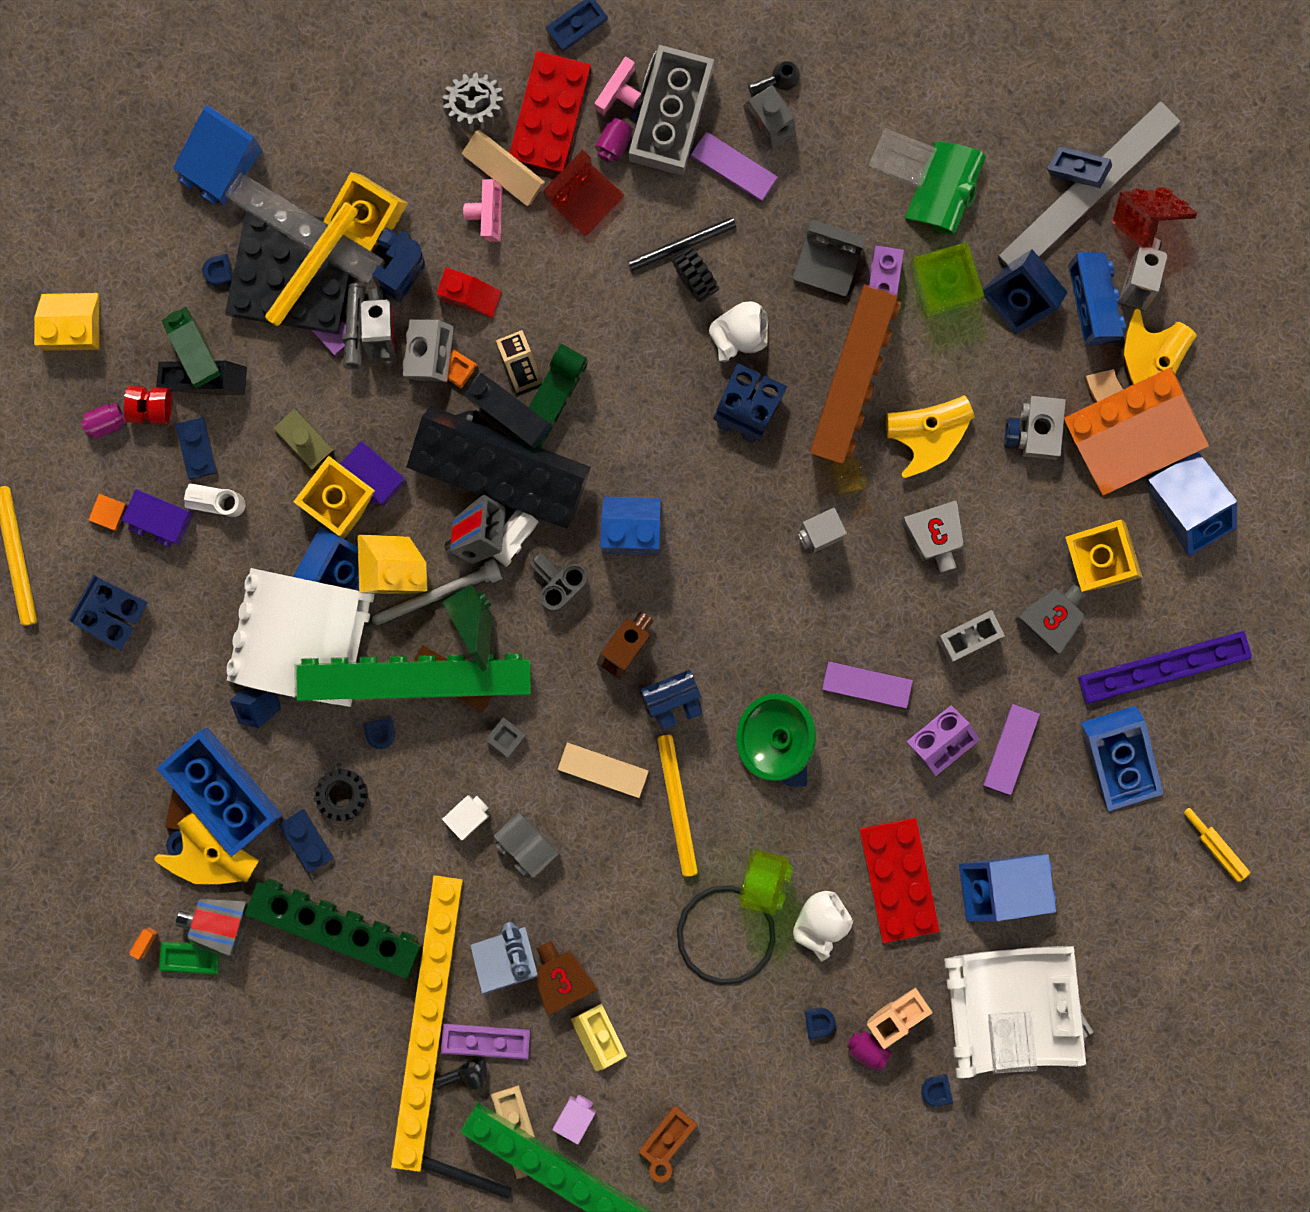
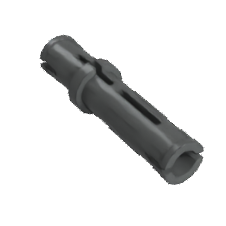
[342,283,366,370]

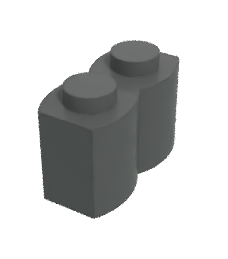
[494,812,560,878]

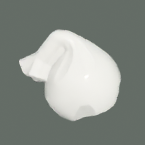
[709,301,768,362]
[793,891,853,962]

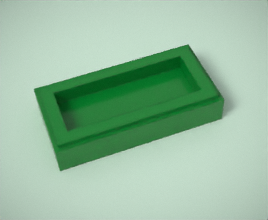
[159,942,219,974]

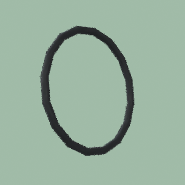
[677,885,776,985]

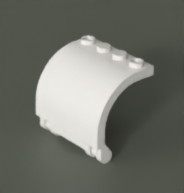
[227,568,375,707]
[944,946,1086,1078]

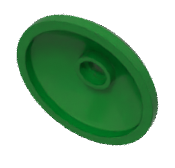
[736,694,816,781]

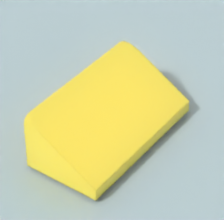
[571,1004,627,1071]

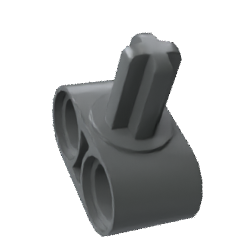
[530,553,588,612]

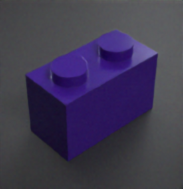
[340,440,407,507]
[122,489,193,547]

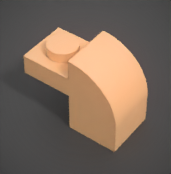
[867,987,932,1049]

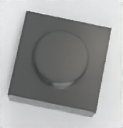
[486,717,526,758]

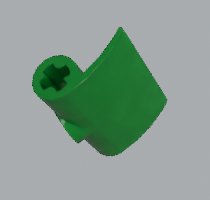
[905,141,986,236]

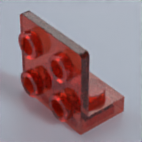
[543,150,624,236]
[1112,187,1197,248]

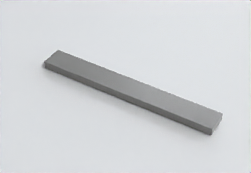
[998,101,1180,267]

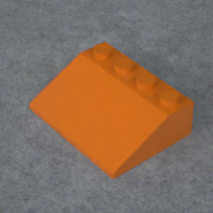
[1064,367,1209,495]

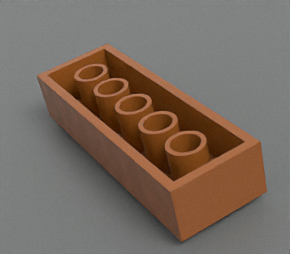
[810,284,901,464]

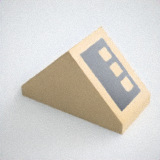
[496,330,543,393]

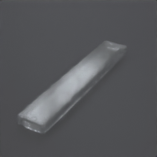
[225,172,385,286]

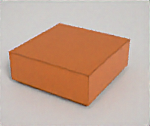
[447,349,478,389]
[88,494,127,531]
[129,928,158,960]

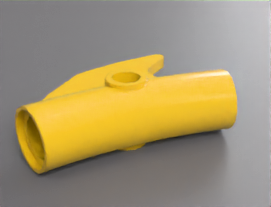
[1123,309,1197,385]
[886,395,975,478]
[154,811,259,884]

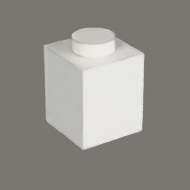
[442,795,489,840]

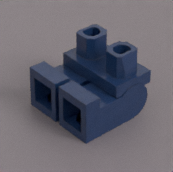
[372,228,425,302]
[713,363,787,443]
[68,574,148,651]
[640,669,702,730]

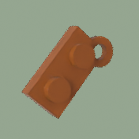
[638,1105,697,1183]

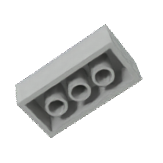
[629,45,714,176]

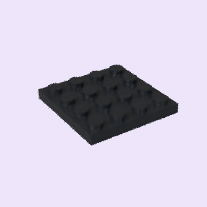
[225,205,357,334]

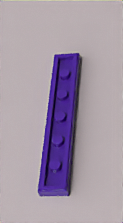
[1078,631,1252,704]

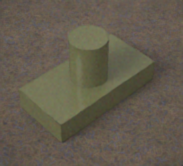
[274,409,334,470]

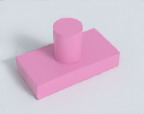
[594,56,641,116]
[463,179,502,242]

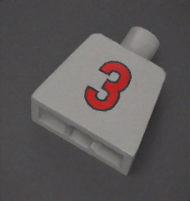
[1120,237,1167,311]
[902,501,964,573]

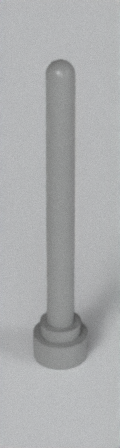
[372,558,503,625]

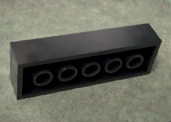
[406,406,591,529]

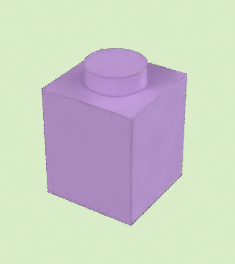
[553,1095,596,1144]

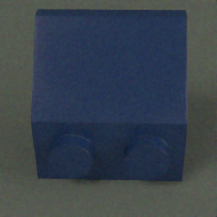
[980,249,1067,335]

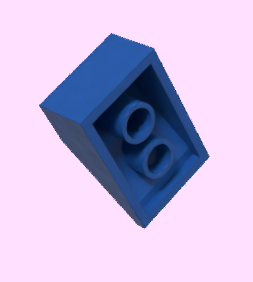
[1081,706,1163,811]

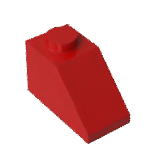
[436,267,502,318]

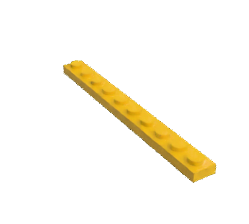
[391,876,463,1172]

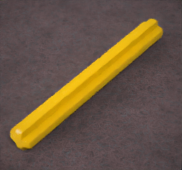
[265,202,358,326]
[0,486,37,626]
[657,734,698,877]

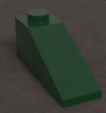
[161,307,221,389]
[442,584,493,672]

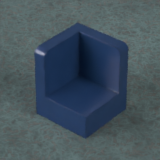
[230,686,281,728]

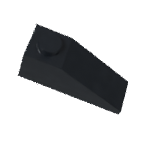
[156,360,247,395]
[464,373,552,448]

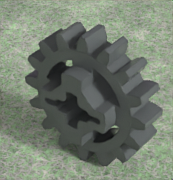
[442,72,505,132]

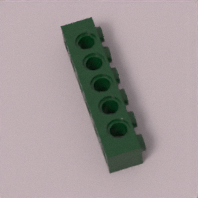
[244,878,422,979]

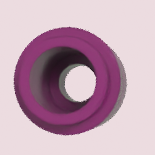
[595,118,633,163]
[81,402,126,440]
[846,1030,892,1071]

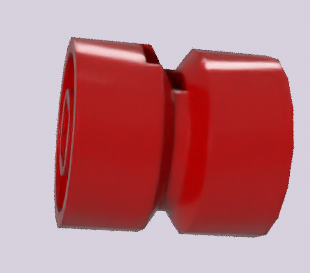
[124,386,172,425]

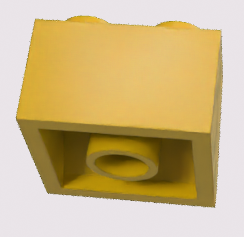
[323,172,408,252]
[34,293,99,351]
[294,456,375,539]
[1066,520,1142,592]
[358,535,427,594]

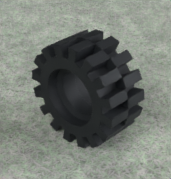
[672,247,719,303]
[314,769,368,821]

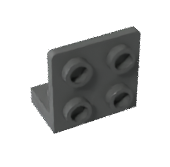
[793,220,866,297]

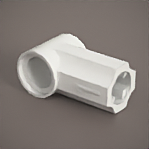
[184,484,245,517]
[493,510,539,567]

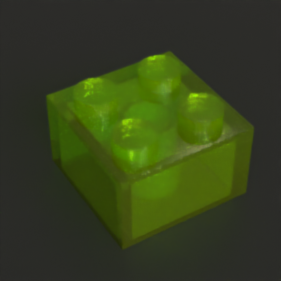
[910,242,984,318]
[737,847,793,916]

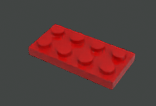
[509,51,591,174]
[859,817,940,943]

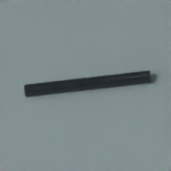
[628,217,736,272]
[422,1155,512,1199]

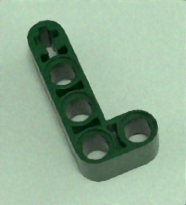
[512,344,588,448]

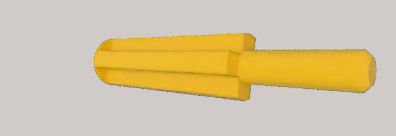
[1184,808,1250,883]

